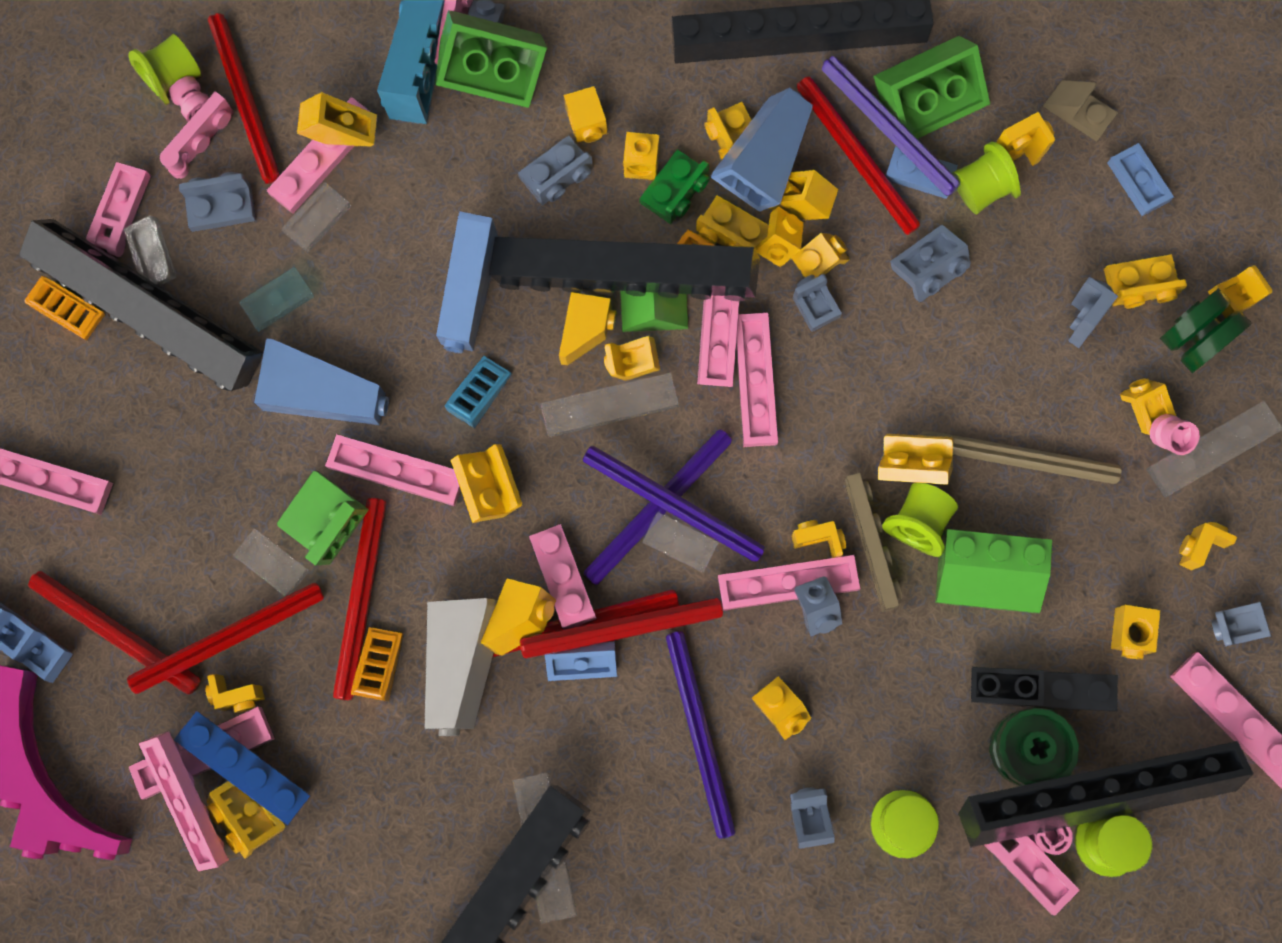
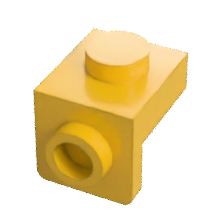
[756,206,804,267]
[792,233,850,278]
[1208,265,1272,318]
[604,336,660,381]
[791,520,846,558]
[1179,522,1237,570]
[205,674,265,713]
[752,676,811,740]

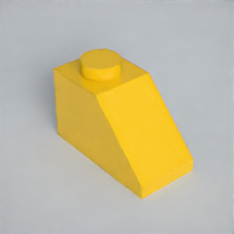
[297,92,377,147]
[768,170,838,220]
[559,292,616,365]
[480,578,556,656]

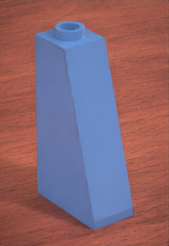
[711,88,813,212]
[436,212,498,353]
[254,338,389,425]

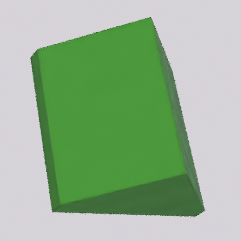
[621,291,688,332]

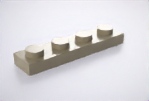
[844,473,902,612]

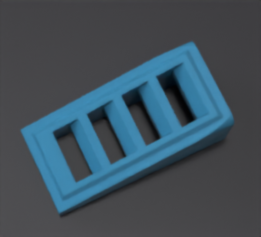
[444,356,512,429]

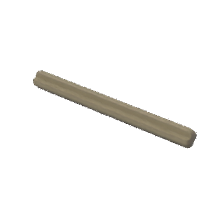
[920,430,1122,484]

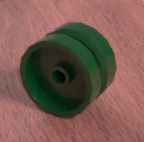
[1159,288,1252,373]
[989,708,1079,786]

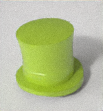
[129,34,201,105]
[952,142,1021,215]
[882,483,958,557]
[870,790,939,859]
[1075,815,1152,877]

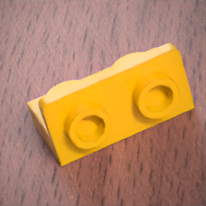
[704,102,751,160]
[996,112,1055,166]
[696,195,769,250]
[1104,254,1187,309]
[878,434,953,485]
[451,444,522,523]
[206,781,285,859]

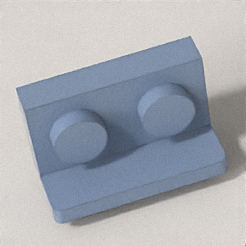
[518,135,593,206]
[179,172,256,232]
[890,225,971,302]
[1068,277,1118,348]

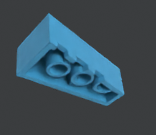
[377,0,444,124]

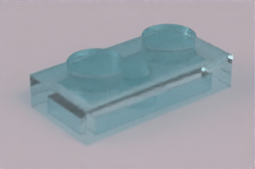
[239,267,315,332]

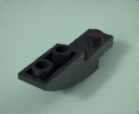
[971,667,1118,712]

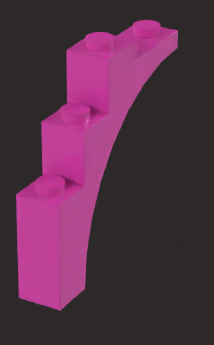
[0,665,132,860]

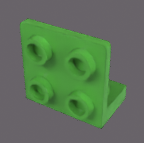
[277,471,369,566]

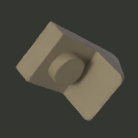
[1043,80,1118,142]

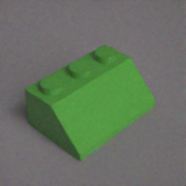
[435,10,547,108]
[874,36,990,139]
[935,529,1052,614]

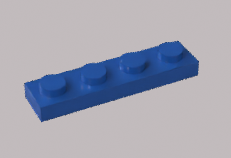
[174,711,311,825]

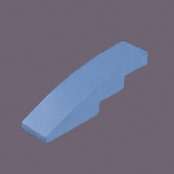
[0,602,73,683]

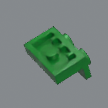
[639,149,710,224]

